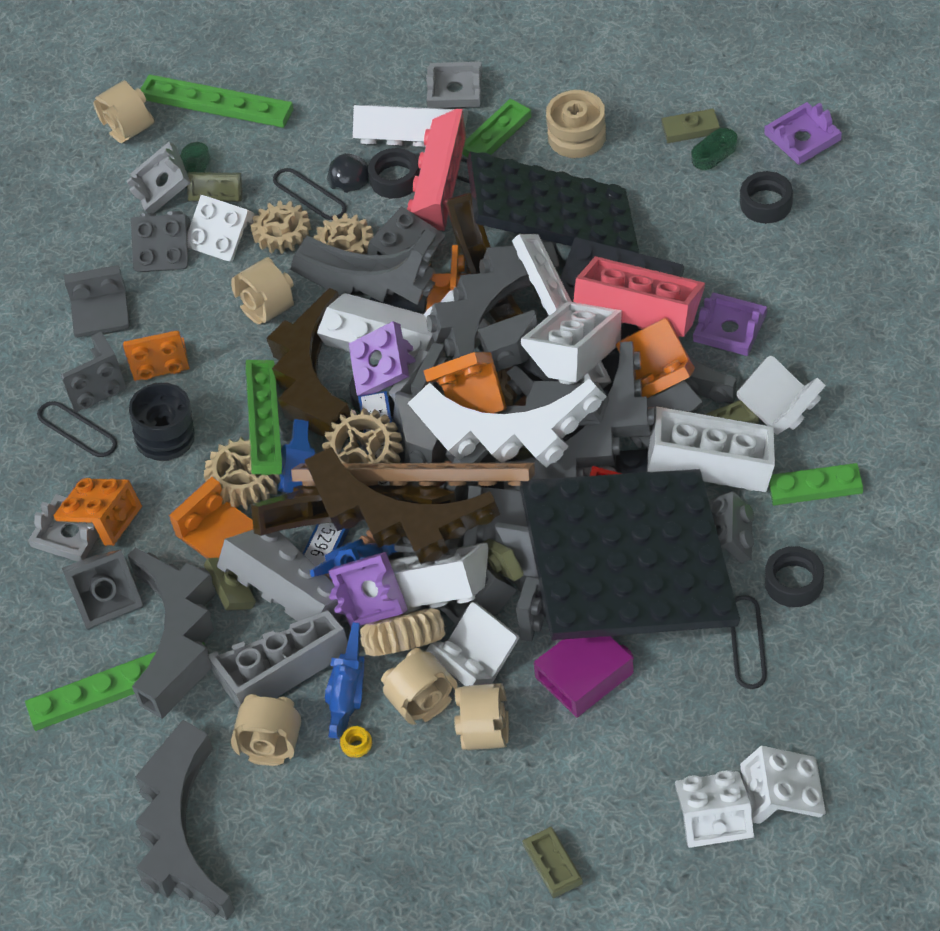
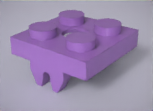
[764,102,842,165]
[693,292,767,356]
[349,321,416,396]
[329,552,408,627]

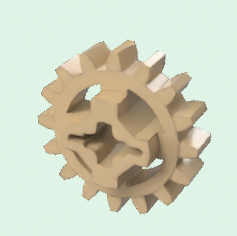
[251,201,311,254]
[314,213,373,255]

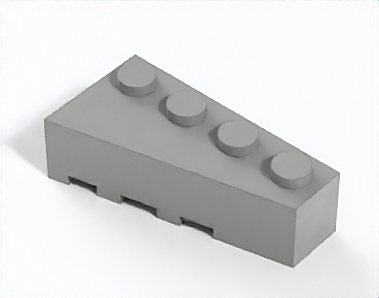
[217,530,342,623]
[208,610,348,708]

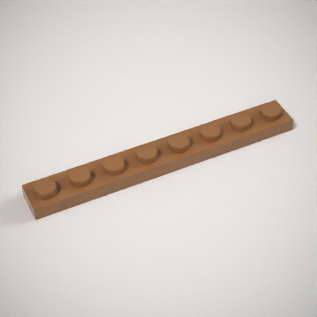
[291,463,535,486]

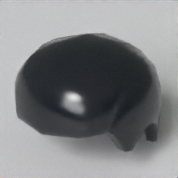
[327,153,369,193]

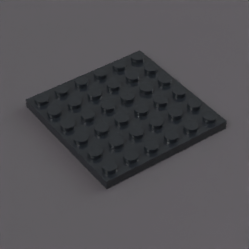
[520,469,740,641]

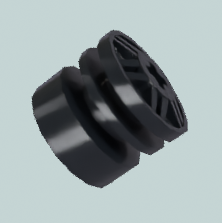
[129,383,195,461]

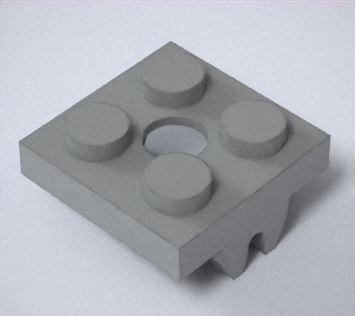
[426,62,482,108]
[126,141,191,213]
[28,494,99,562]

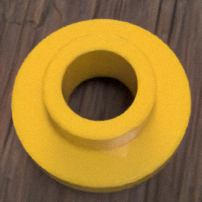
[340,726,372,758]

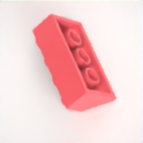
[407,109,466,231]
[573,256,705,337]

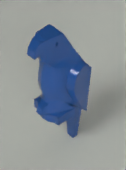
[277,419,315,493]
[310,538,398,579]
[325,622,365,739]

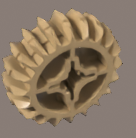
[322,407,403,463]
[204,436,281,511]
[360,608,445,657]

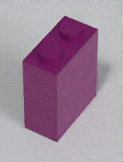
[533,636,634,718]

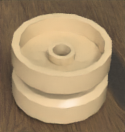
[546,90,606,158]

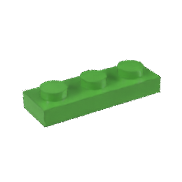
[462,99,531,157]
[768,463,863,506]

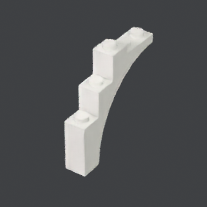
[408,379,606,468]

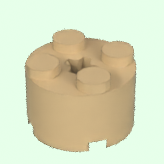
[94,80,154,143]
[231,257,294,324]
[381,648,457,725]
[455,683,509,750]
[231,694,301,766]

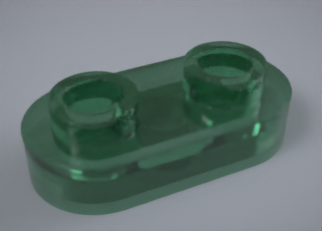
[691,128,737,170]
[180,142,210,188]

